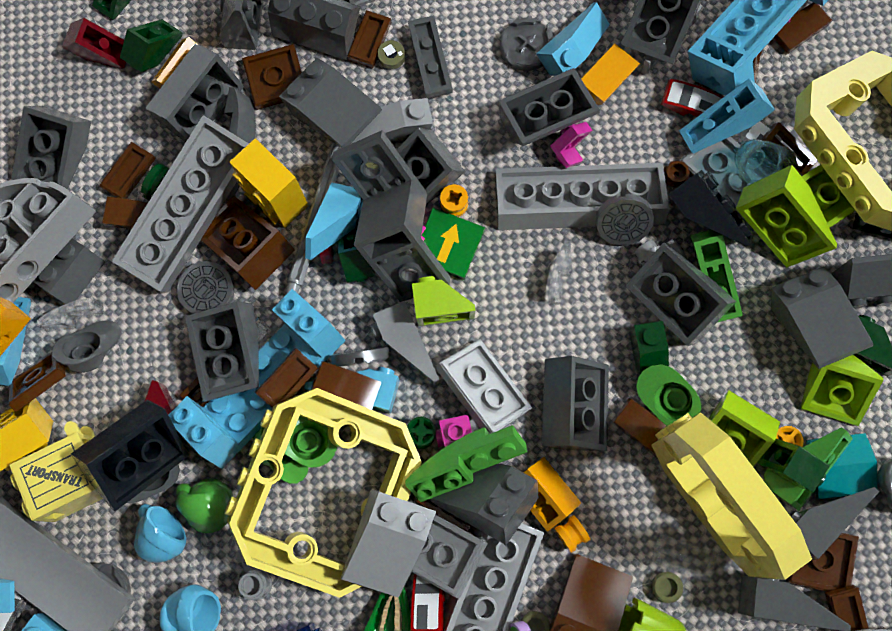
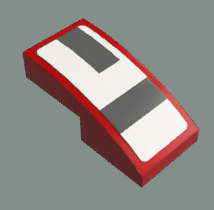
[661,79,723,117]
[411,574,445,631]

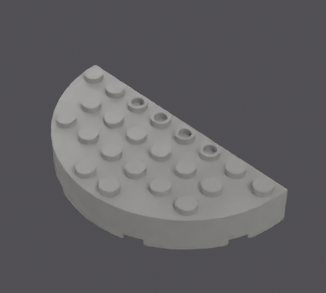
[0,178,96,303]

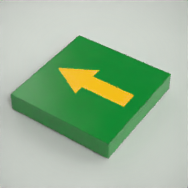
[421,208,485,280]

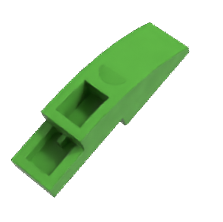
[405,425,527,502]

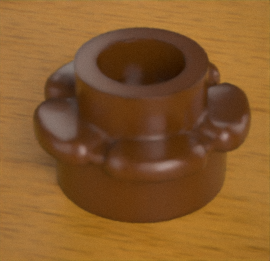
[664,161,690,187]

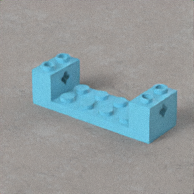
[688,0,828,96]
[168,289,346,469]

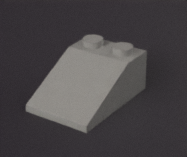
[341,489,436,598]

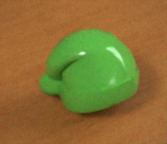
[175,478,233,533]

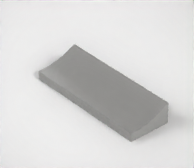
[112,115,249,292]
[496,163,670,230]
[0,496,136,631]
[443,523,544,631]

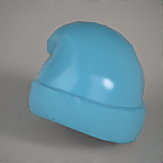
[134,504,186,563]
[159,584,221,631]

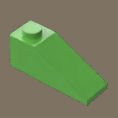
[690,229,743,322]
[764,427,853,511]

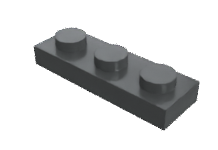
[408,15,453,99]

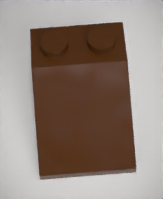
[201,196,295,290]
[549,554,633,631]

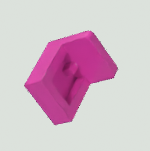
[550,122,593,168]
[435,415,472,448]

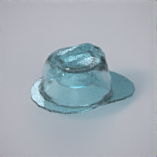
[733,139,796,184]

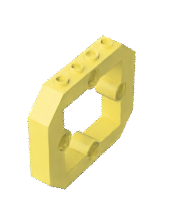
[794,51,892,231]
[225,388,422,598]
[652,413,812,580]

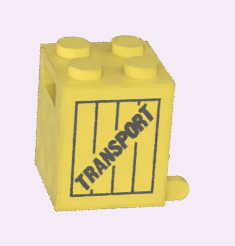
[9,421,103,522]

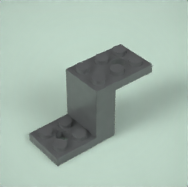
[332,130,450,302]

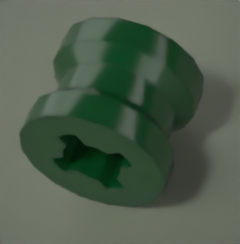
[407,417,436,449]

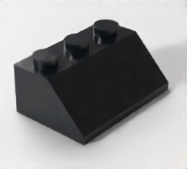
[71,400,190,511]

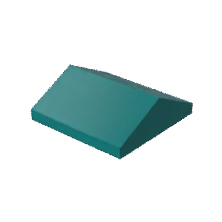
[806,433,877,499]

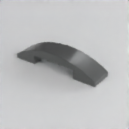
[224,87,256,201]

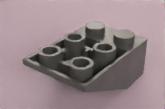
[33,238,105,304]

